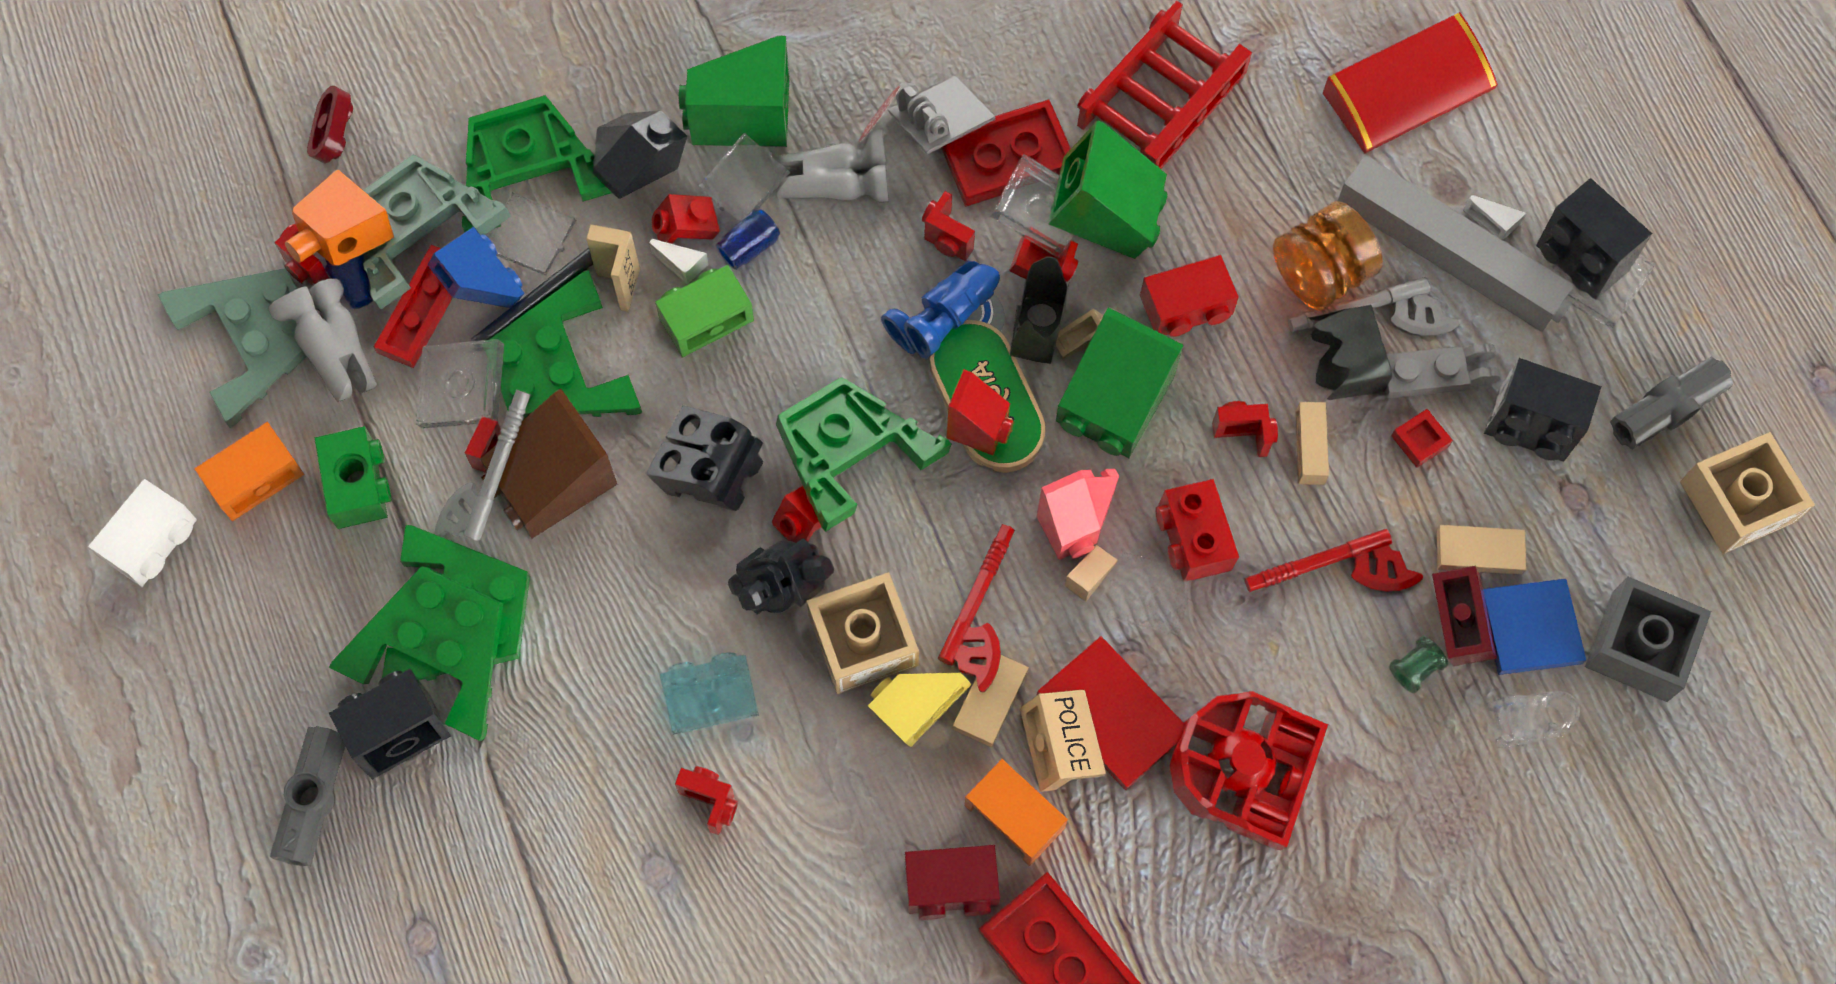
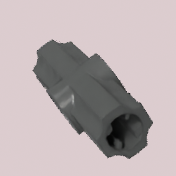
[1610,356,1734,450]
[270,726,345,867]

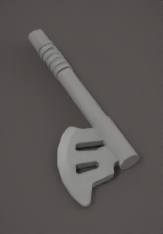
[1288,277,1459,336]
[434,390,531,541]

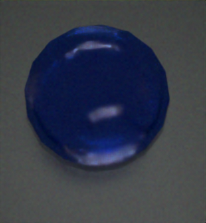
[716,209,780,270]

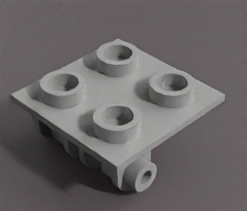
[888,76,995,154]

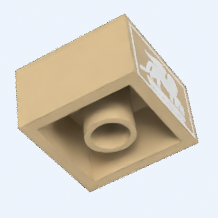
[1680,432,1815,554]
[806,572,919,694]

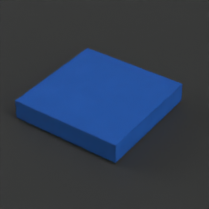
[1483,579,1586,675]

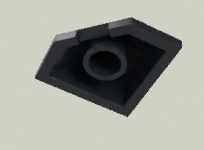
[592,110,688,199]

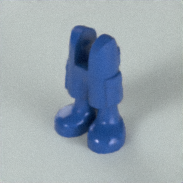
[881,261,1000,359]

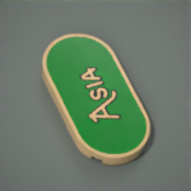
[930,320,1045,473]

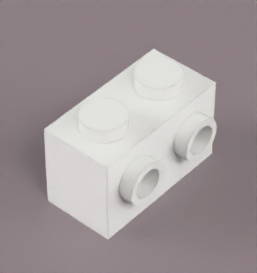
[88,479,197,587]

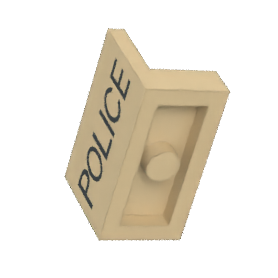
[586,224,640,312]
[1020,690,1106,792]

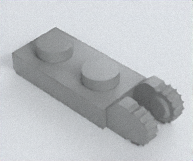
[1385,343,1502,399]

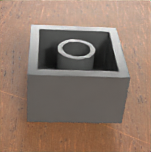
[1585,576,1712,702]

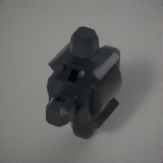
[728,538,834,615]

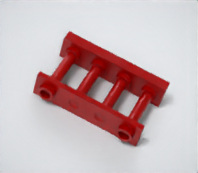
[1077,0,1252,169]

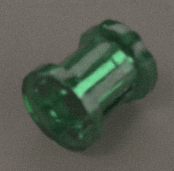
[1389,636,1448,693]

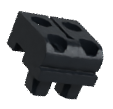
[646,405,764,511]

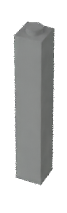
[1337,155,1574,332]

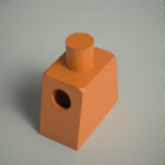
[285,170,394,266]

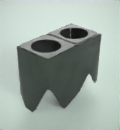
[1010,257,1070,364]
[1308,305,1392,400]

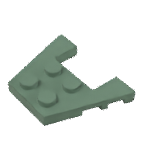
[363,154,511,310]
[158,268,307,428]

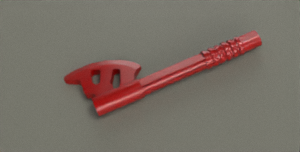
[938,524,1015,693]
[1244,529,1423,592]

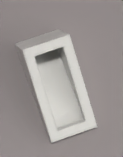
[1463,195,1527,240]
[649,239,709,285]

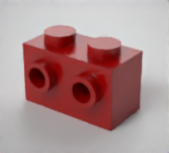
[1140,255,1239,337]
[1155,479,1239,582]

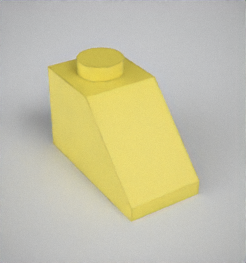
[868,673,972,747]

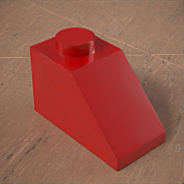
[946,369,1014,455]

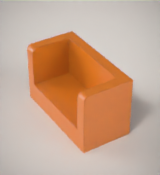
[194,421,305,522]
[964,759,1068,866]

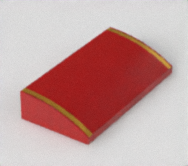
[1322,12,1498,154]

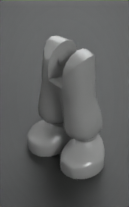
[775,129,889,203]
[268,278,377,402]

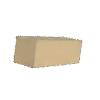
[1295,402,1329,485]

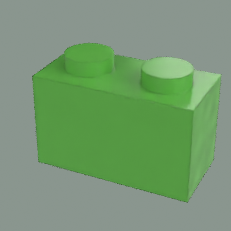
[655,265,754,358]

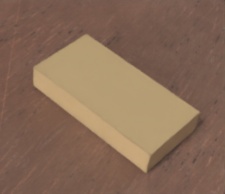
[1437,525,1526,575]
[952,655,1029,748]

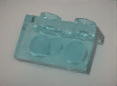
[659,652,759,735]

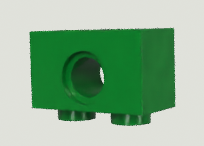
[314,426,392,529]

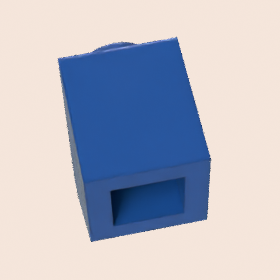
[428,227,524,308]

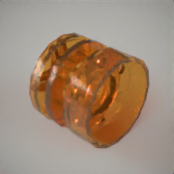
[1273,200,1383,311]

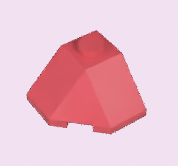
[1037,469,1119,560]

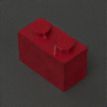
[1432,565,1497,666]
[905,845,1000,920]

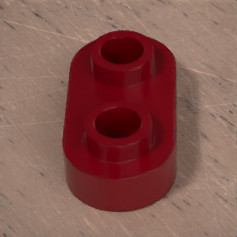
[307,85,353,164]

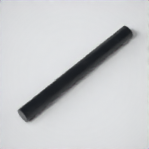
[471,247,593,351]

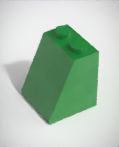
[679,36,790,147]
[1048,120,1167,259]
[1056,307,1184,459]

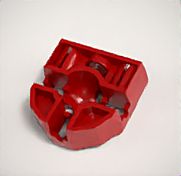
[1170,691,1329,851]

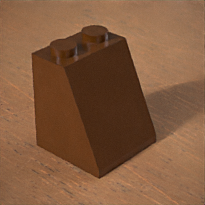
[480,389,618,539]

